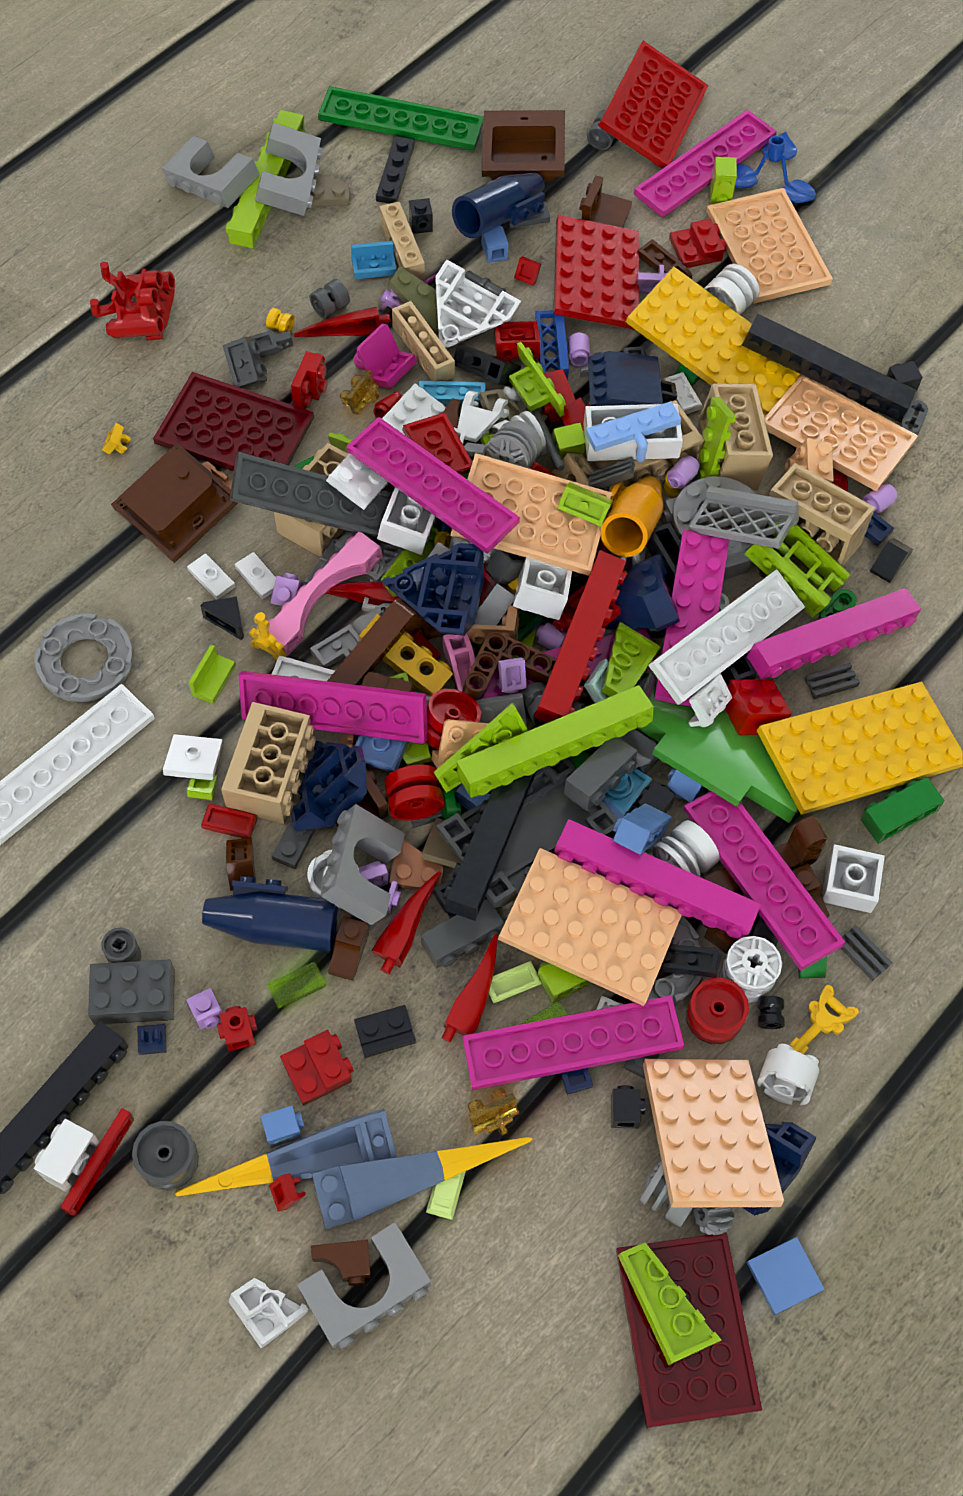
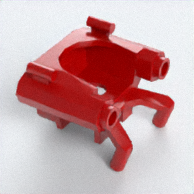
[90,262,175,341]

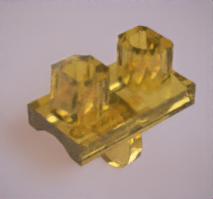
[340,370,379,414]
[468,1088,519,1135]

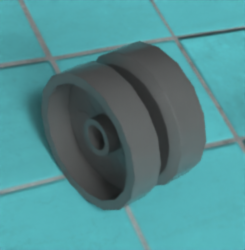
[132,1121,199,1190]

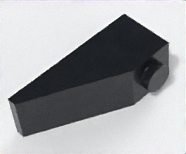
[453,343,521,387]

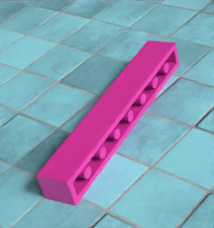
[747,588,922,680]
[554,819,761,939]

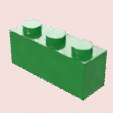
[861,777,945,844]

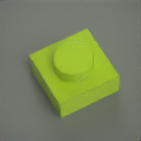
[187,775,218,800]

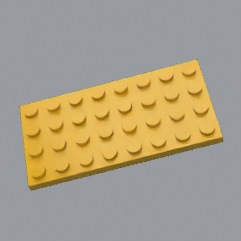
[626,267,802,418]
[757,682,963,815]

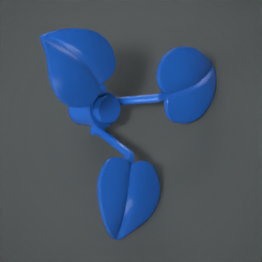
[735,132,816,203]

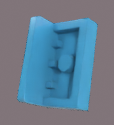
[351,241,396,279]

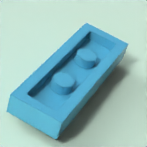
[419,381,485,405]

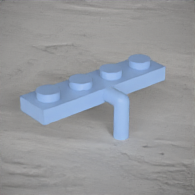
[585,401,681,462]

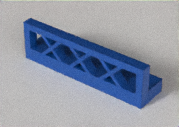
[535,300,569,380]

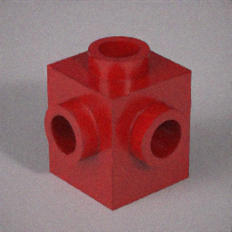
[217,1006,257,1051]

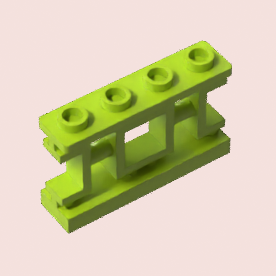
[744,522,850,618]

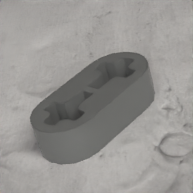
[900,400,928,435]

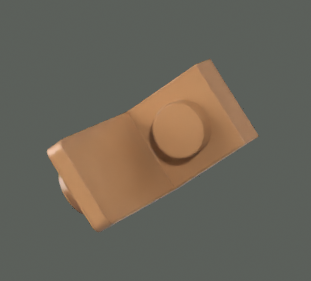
[467,606,520,644]

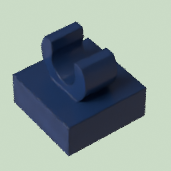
[137,1024,167,1055]

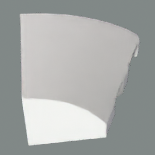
[229,1278,309,1348]

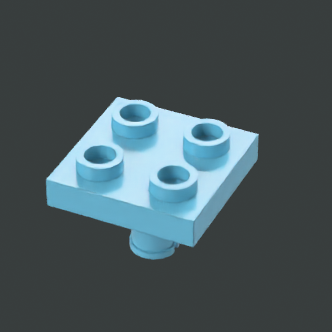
[602,768,652,816]

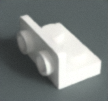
[688,673,732,727]

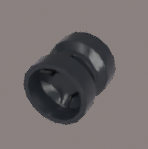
[758,996,785,1030]

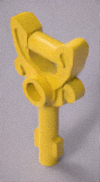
[249,612,287,660]
[789,985,859,1054]

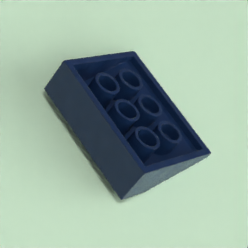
[588,351,664,406]

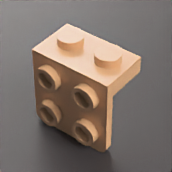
[785,438,833,483]
[431,719,489,769]

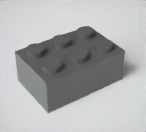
[88,959,175,1025]

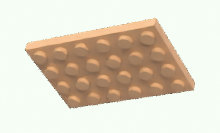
[706,188,833,304]
[764,375,918,491]
[450,453,612,576]
[498,848,682,1006]
[643,1059,784,1208]

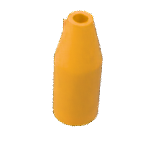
[601,476,663,557]

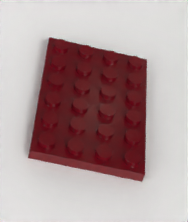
[153,372,314,471]
[616,1232,762,1429]

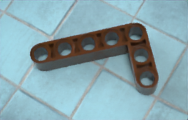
[327,598,426,686]
[462,632,591,703]
[702,816,828,894]

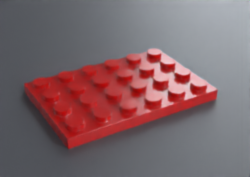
[598,40,709,169]
[553,215,639,330]

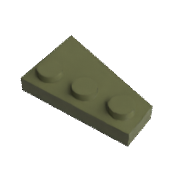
[388,266,438,333]

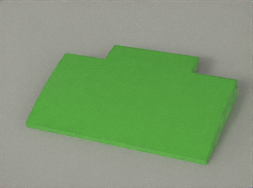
[636,682,798,823]

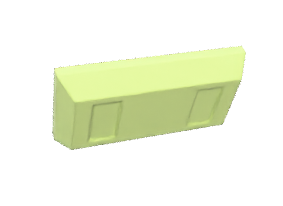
[489,961,542,1004]
[426,1171,466,1220]

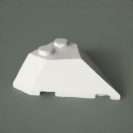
[436,259,521,348]

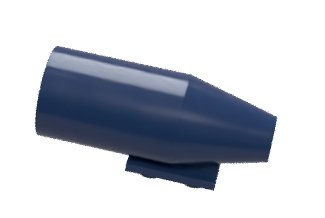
[452,173,545,239]
[202,876,338,952]

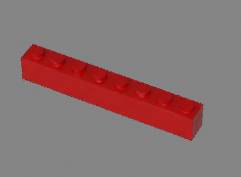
[534,550,627,723]

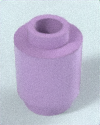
[568,332,590,366]
[667,456,699,489]
[863,484,897,515]
[535,622,567,650]

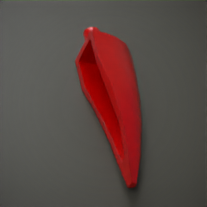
[294,307,390,337]
[326,581,400,606]
[371,871,442,975]
[441,933,498,1043]

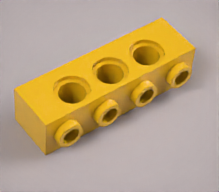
[358,614,453,697]

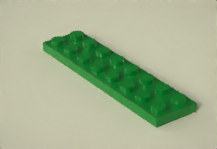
[318,86,484,151]

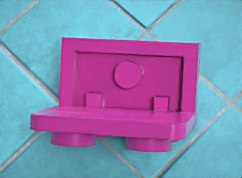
[357,324,418,389]

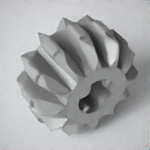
[692,1207,734,1235]

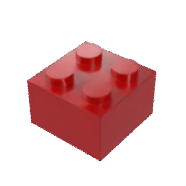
[725,679,792,735]

